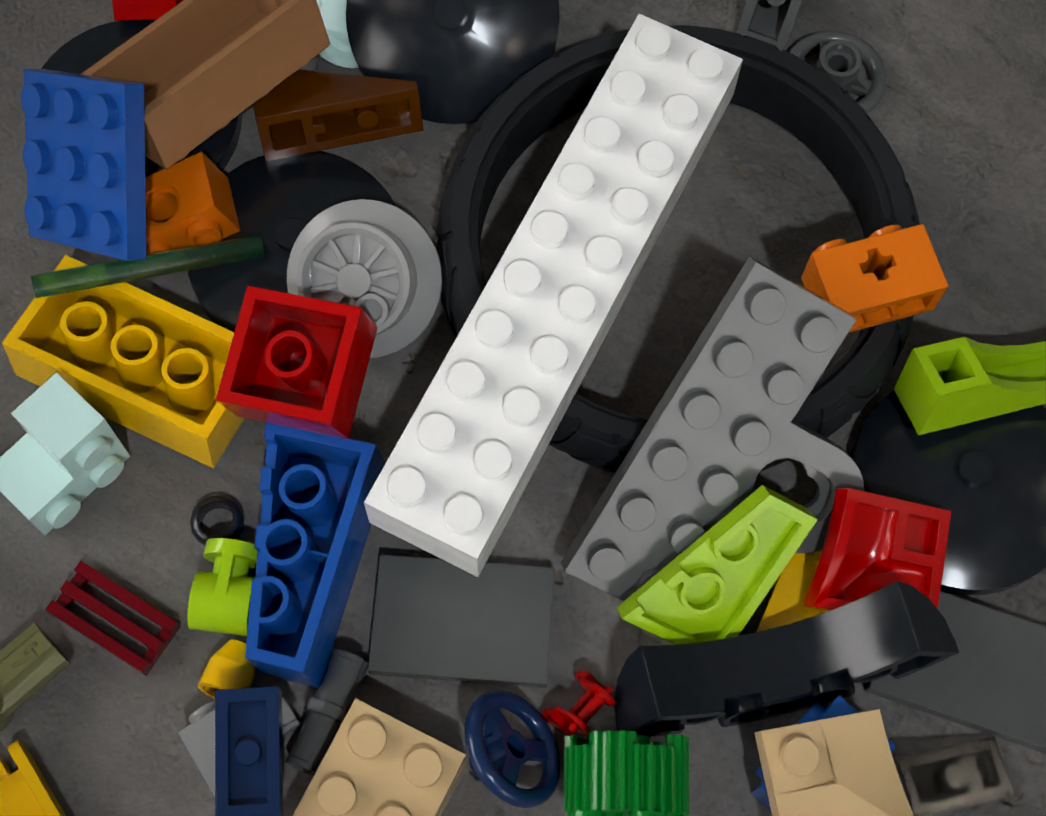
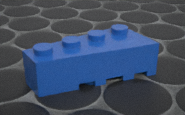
[245,422,386,688]

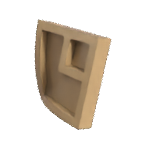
[754,709,914,816]

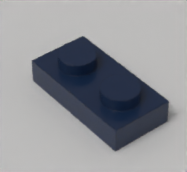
[215,686,283,816]

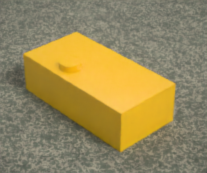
[2,255,245,469]

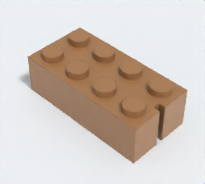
[81,0,331,170]

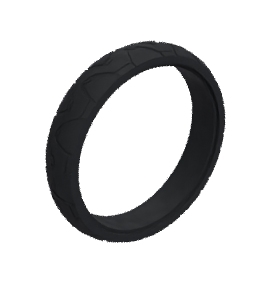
[436,25,920,473]

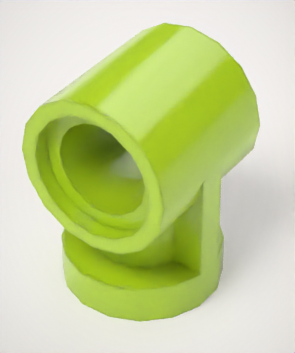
[187,538,258,636]

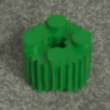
[564,730,689,816]

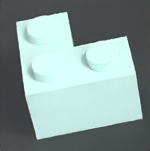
[0,372,130,536]

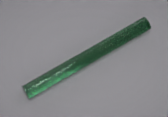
[31,235,264,298]

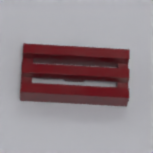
[45,561,181,676]

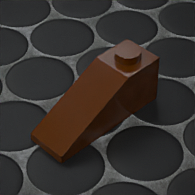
[253,70,424,161]

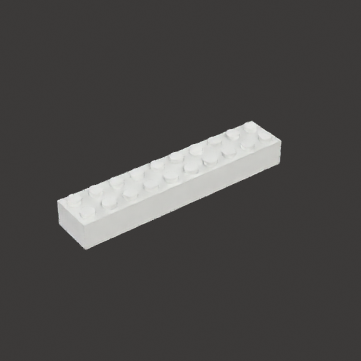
[364,14,743,577]

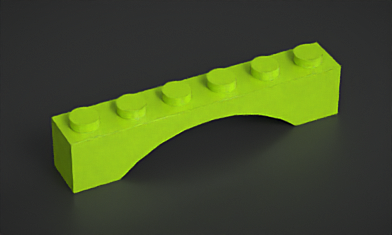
[894,336,1046,435]

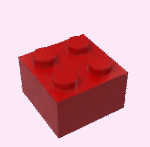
[216,285,378,440]

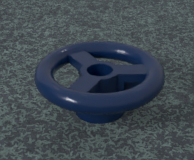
[464,690,560,808]

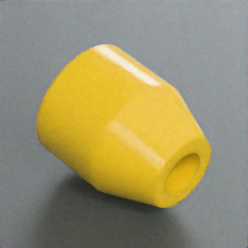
[197,639,255,699]

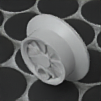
[287,199,442,358]

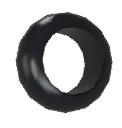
[190,495,244,545]

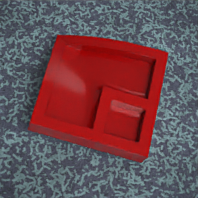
[804,488,952,611]

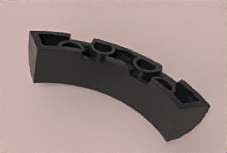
[614,581,960,737]

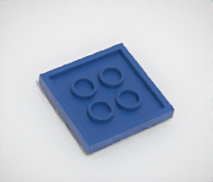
[21,69,146,261]

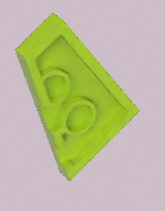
[616,485,818,645]

